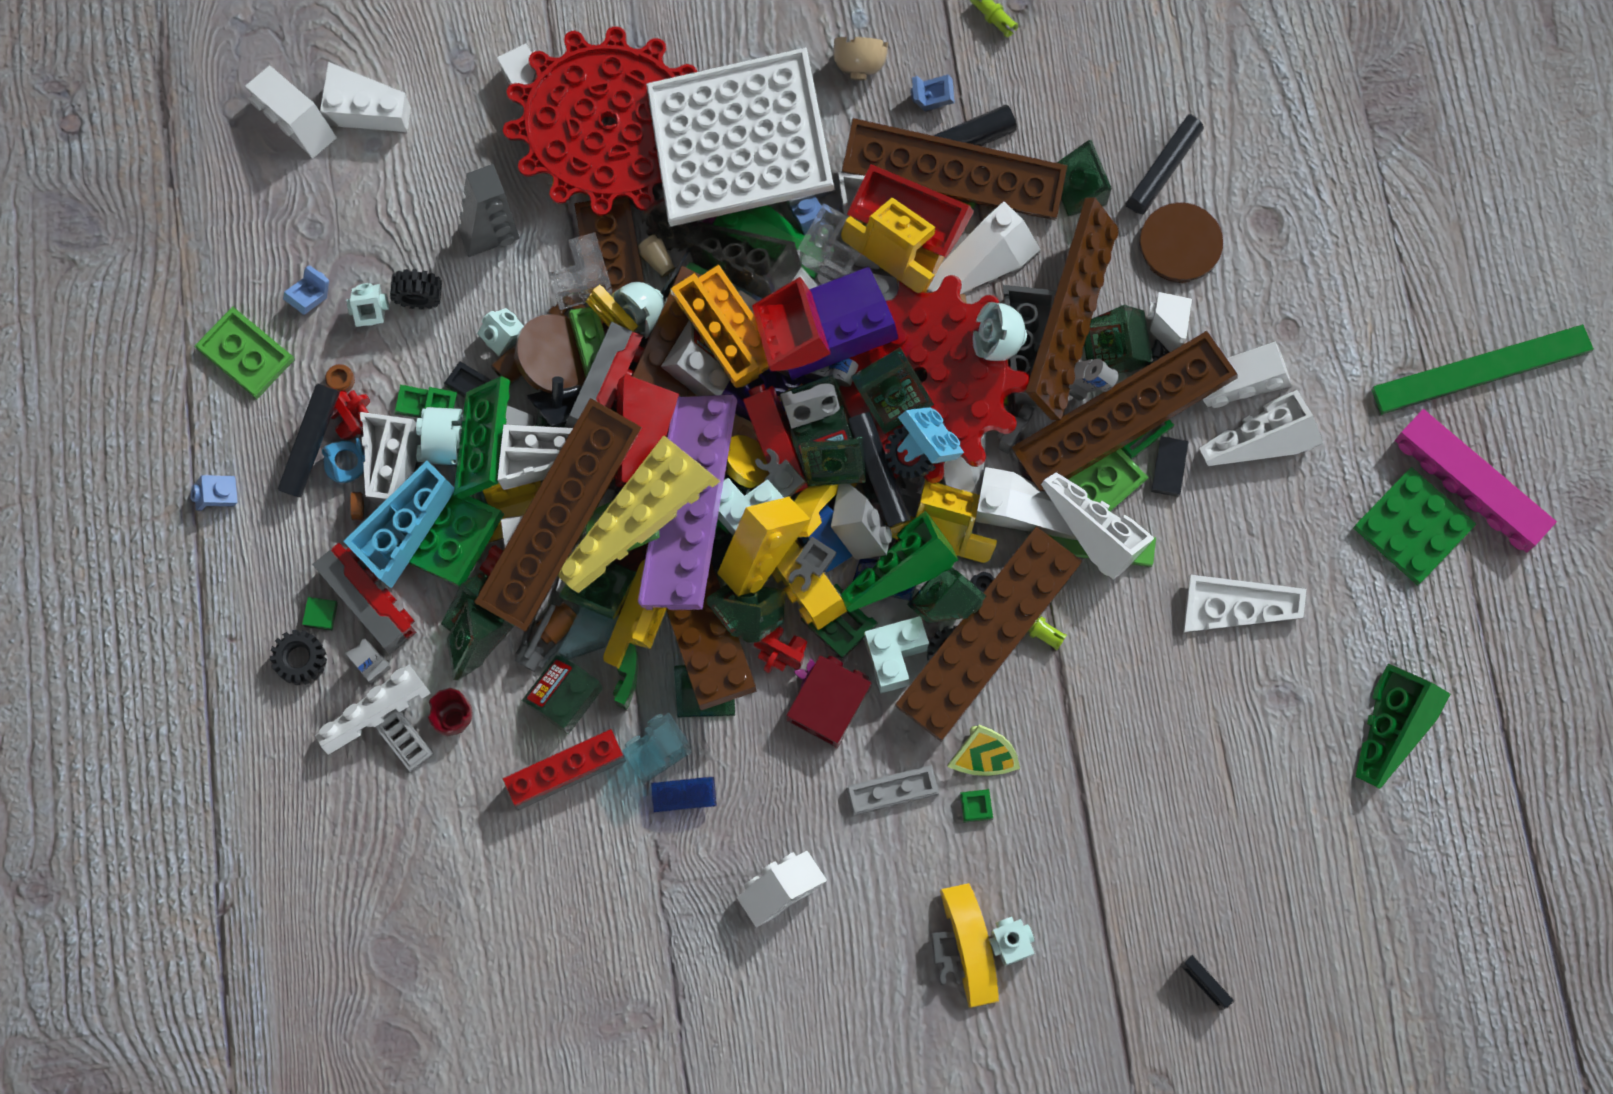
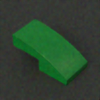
[395,384,457,418]

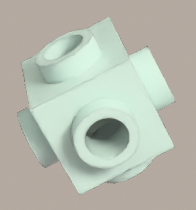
[347,283,389,327]
[477,308,524,356]
[989,917,1035,967]

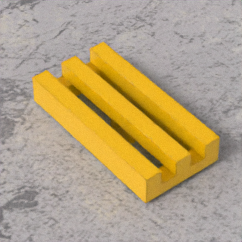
[585,285,638,333]

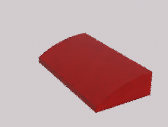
[847,164,974,258]
[752,277,831,371]

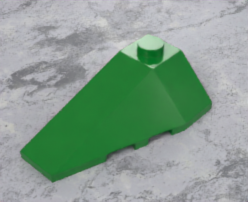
[712,205,827,280]
[841,511,958,612]
[1355,663,1451,789]

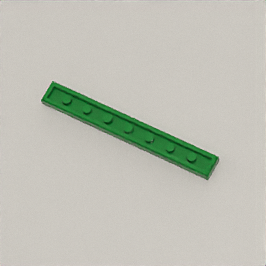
[1371,324,1594,415]

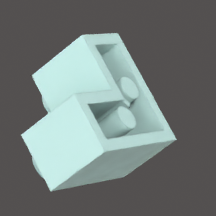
[718,478,784,536]
[864,616,929,694]

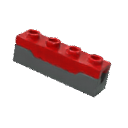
[565,322,643,428]
[312,543,416,654]
[503,729,626,810]

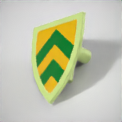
[947,725,1020,776]

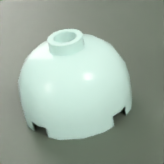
[611,282,664,339]
[973,302,1027,361]

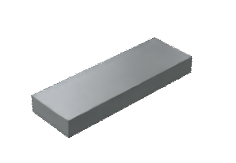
[846,765,939,816]

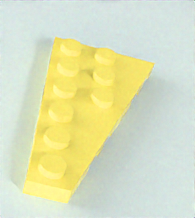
[558,436,721,593]

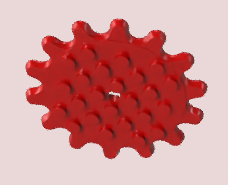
[503,26,697,216]
[816,275,1030,484]

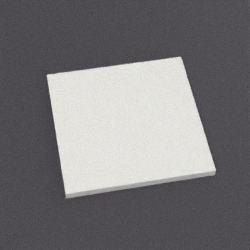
[646,47,835,226]

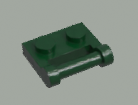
[801,584,878,660]

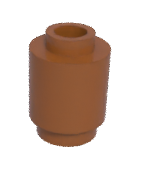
[536,602,579,645]

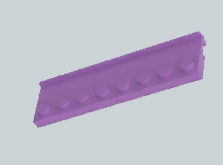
[638,395,737,610]

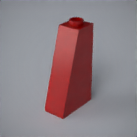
[615,374,679,488]
[743,384,814,494]

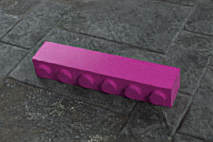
[1395,409,1557,553]

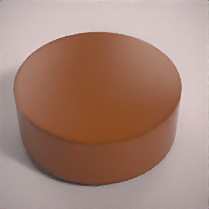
[325,364,355,392]
[350,492,364,521]

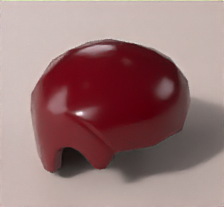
[428,688,473,737]

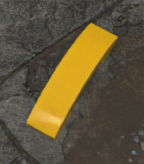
[794,476,860,537]
[940,883,999,1008]

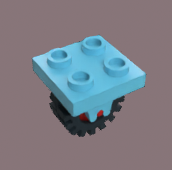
[885,407,964,478]

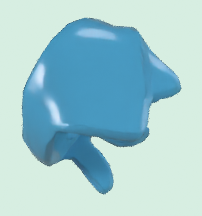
[322,438,365,483]

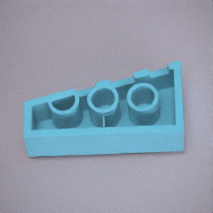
[343,461,454,589]

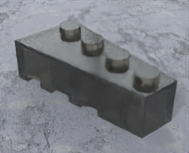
[686,222,802,299]

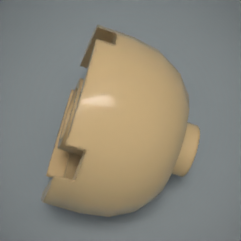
[833,37,888,80]

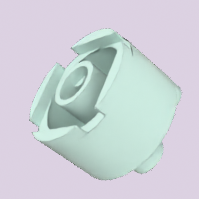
[416,407,463,466]

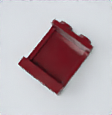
[786,655,872,749]

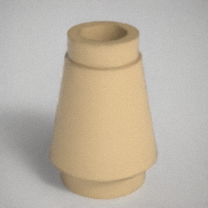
[638,235,675,277]

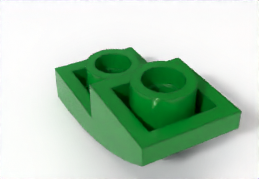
[613,643,638,710]

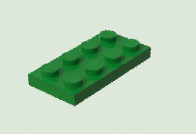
[454,376,510,499]

